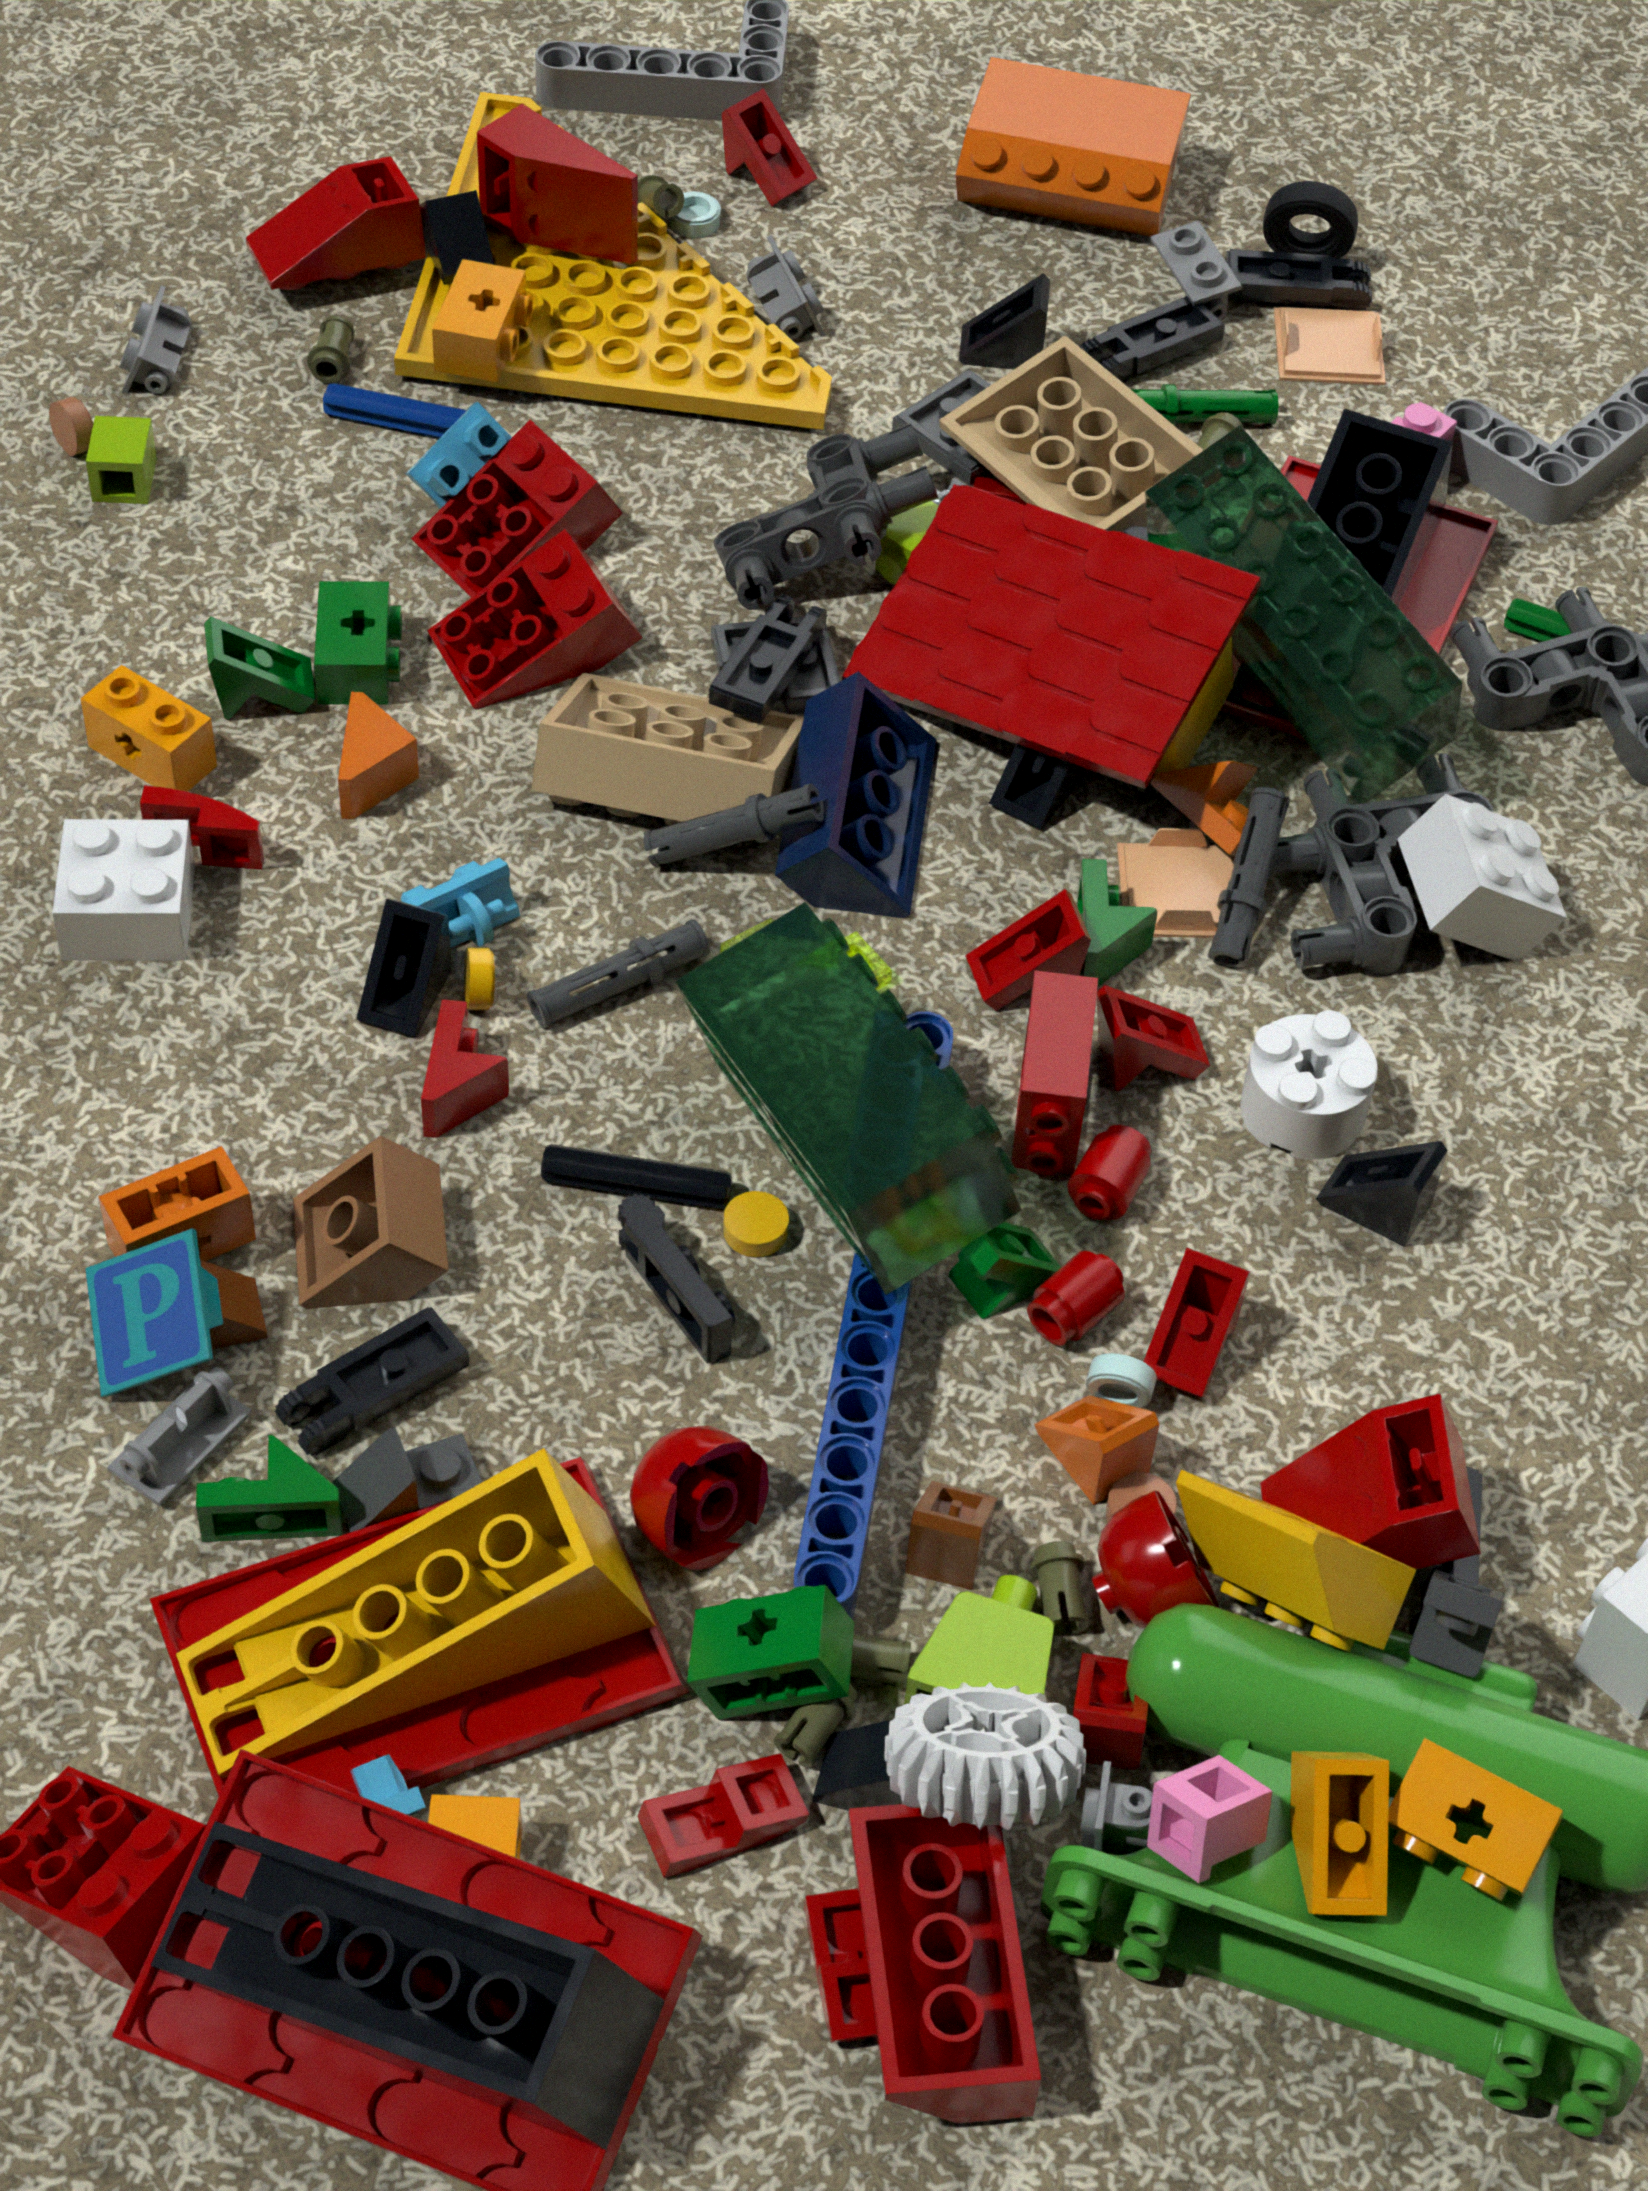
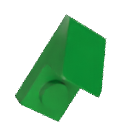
[204,616,315,720]
[1076,859,1158,988]
[945,1211,1061,1319]
[196,1435,343,1542]

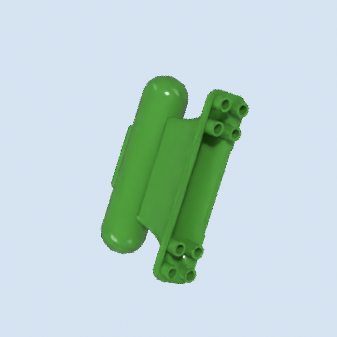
[1040,1603,1648,2137]

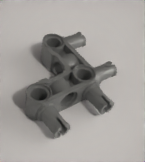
[713,422,939,610]
[1450,587,1648,787]
[1268,753,1494,975]

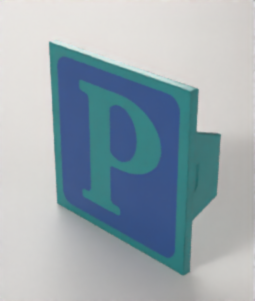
[85,1228,223,1398]

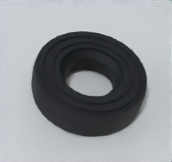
[1263,181,1358,259]

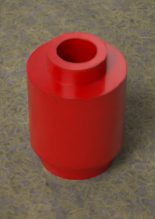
[1067,1125,1152,1220]
[1027,1250,1125,1346]

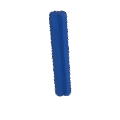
[323,383,467,438]

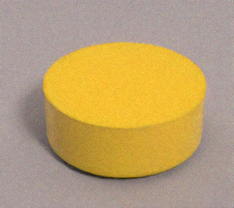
[464,948,495,1010]
[723,1191,789,1257]

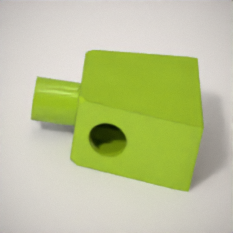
[904,1575,1055,1704]

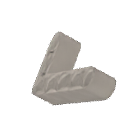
[535,0,789,121]
[1443,367,1648,525]

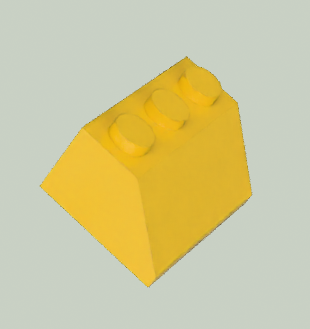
[1176,1469,1417,1652]

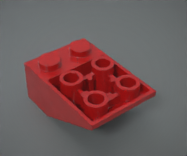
[477,104,638,264]
[246,156,426,290]
[411,420,623,597]
[427,529,643,710]
[1260,1394,1481,1569]
[0,1766,206,1991]

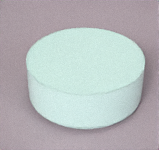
[669,191,721,238]
[1086,1353,1157,1408]

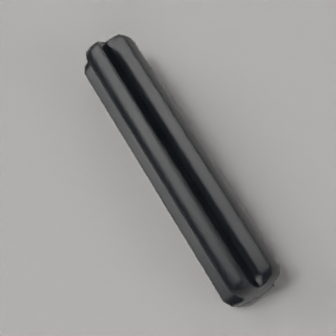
[541,1144,732,1209]

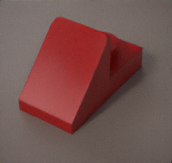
[721,88,818,207]
[965,889,1091,1011]
[1097,985,1211,1091]
[421,999,509,1138]
[1143,1247,1251,1397]
[1073,1653,1148,1770]

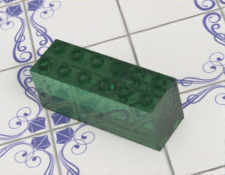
[1145,425,1463,804]
[674,902,1022,1295]

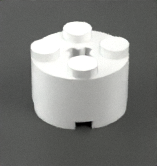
[1240,1010,1377,1160]

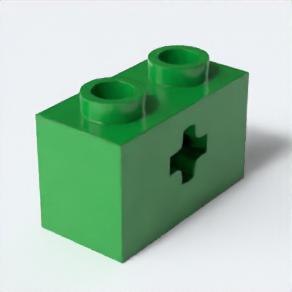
[314,581,402,705]
[687,1584,855,1720]

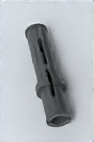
[643,783,824,868]
[1208,787,1290,969]
[527,919,710,1029]

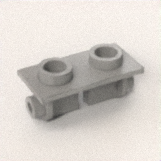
[1151,220,1242,320]
[746,235,825,340]
[119,285,192,394]
[107,1367,252,1507]
[1081,1761,1153,1855]

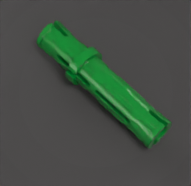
[1131,384,1279,426]

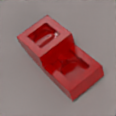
[140,785,264,870]
[637,1753,810,1878]
[803,1888,877,2044]

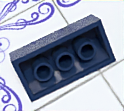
[775,671,936,918]

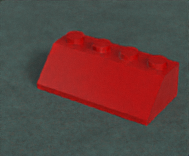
[848,1804,1041,2124]

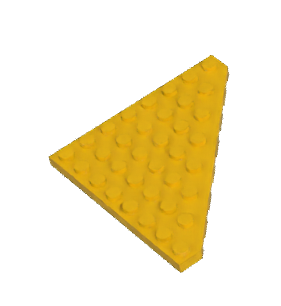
[394,92,832,430]

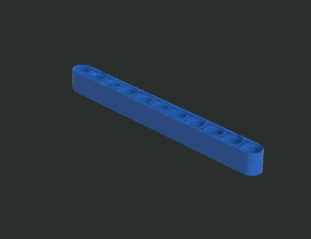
[793,1012,953,1620]

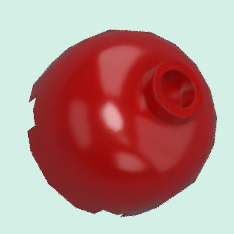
[630,1425,769,1570]
[1092,1490,1221,1630]

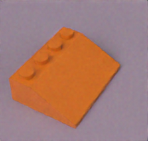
[955,57,1191,237]

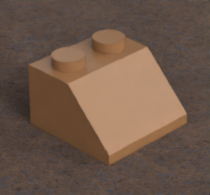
[293,1135,449,1309]

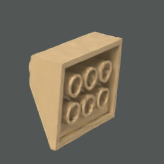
[939,335,1211,532]
[531,673,803,841]

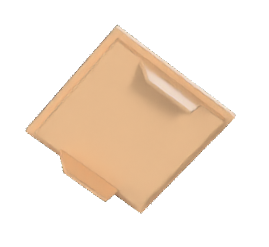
[1274,307,1386,385]
[1117,828,1235,938]

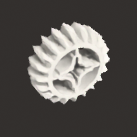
[884,1682,1086,1830]

